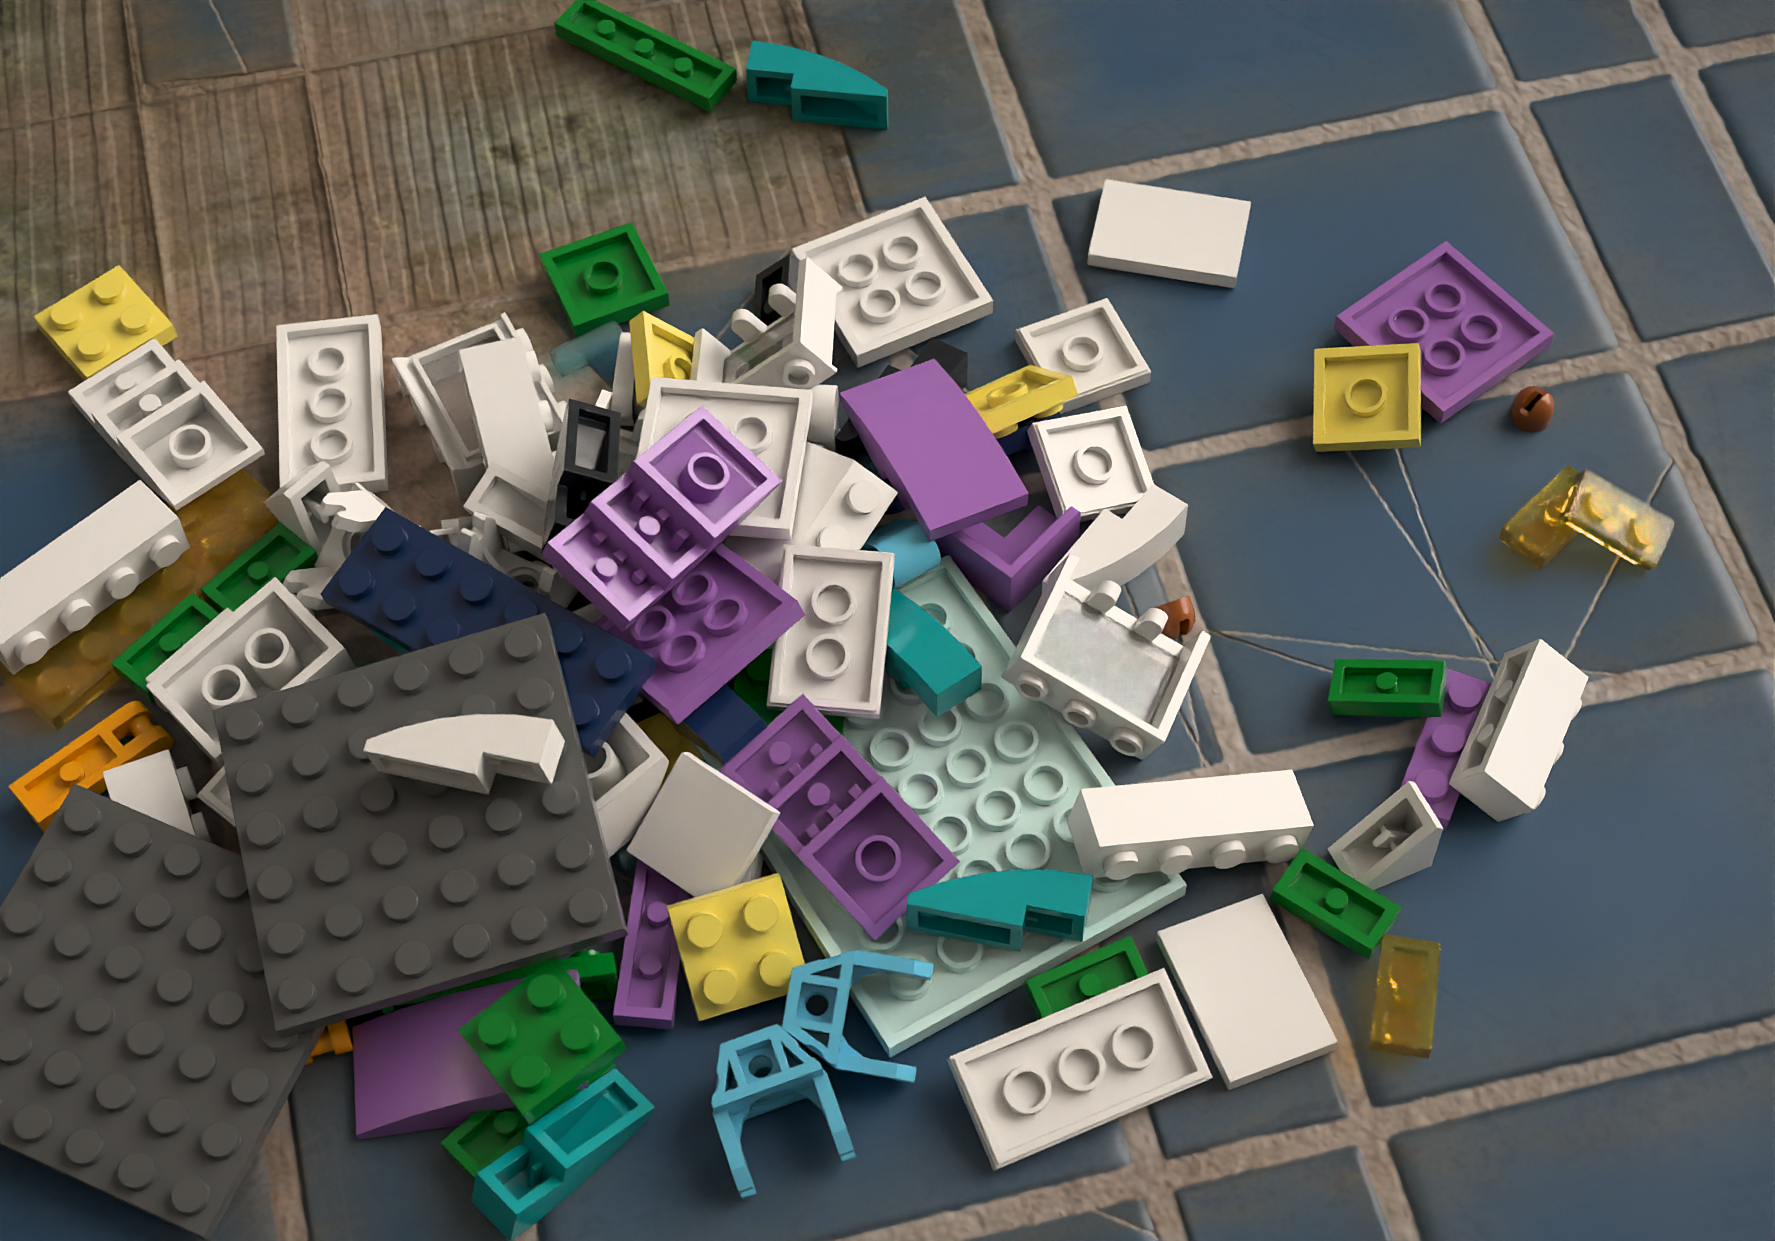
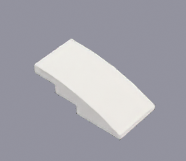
[68,338,265,511]

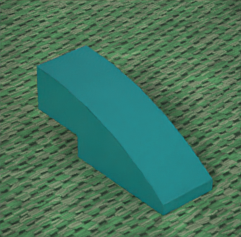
[746,41,888,129]
[885,588,982,718]
[906,870,1093,952]
[471,1068,655,1241]

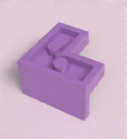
[935,505,1081,613]

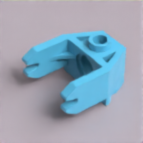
[782,950,934,1083]
[711,1024,856,1199]

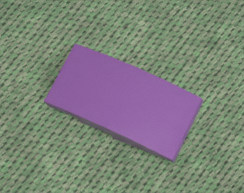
[839,359,1029,542]
[541,405,782,632]
[718,694,960,941]
[353,969,588,1140]

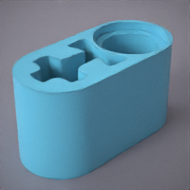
[860,519,941,589]

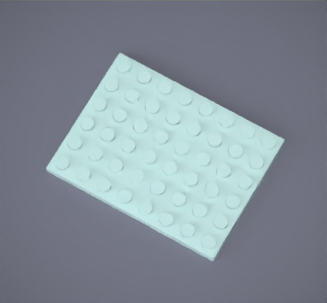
[692,555,1187,1058]

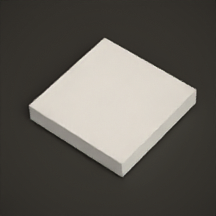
[1015,298,1151,414]
[1027,406,1154,522]
[626,752,781,897]

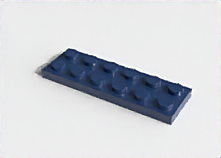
[320,507,658,758]

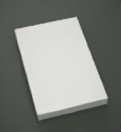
[1087,179,1251,288]
[767,544,895,719]
[1156,894,1338,1090]

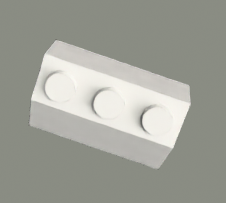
[723,441,898,586]
[146,577,356,769]
[583,713,669,858]

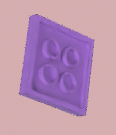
[1334,241,1554,424]
[593,543,805,725]

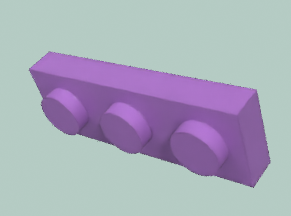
[1401,668,1492,831]
[613,858,692,1030]

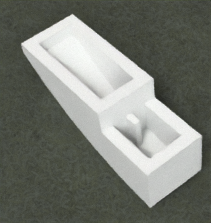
[463,462,554,567]
[1042,484,1188,614]
[363,714,565,795]

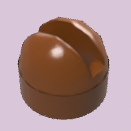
[1510,386,1555,432]
[1154,596,1196,639]

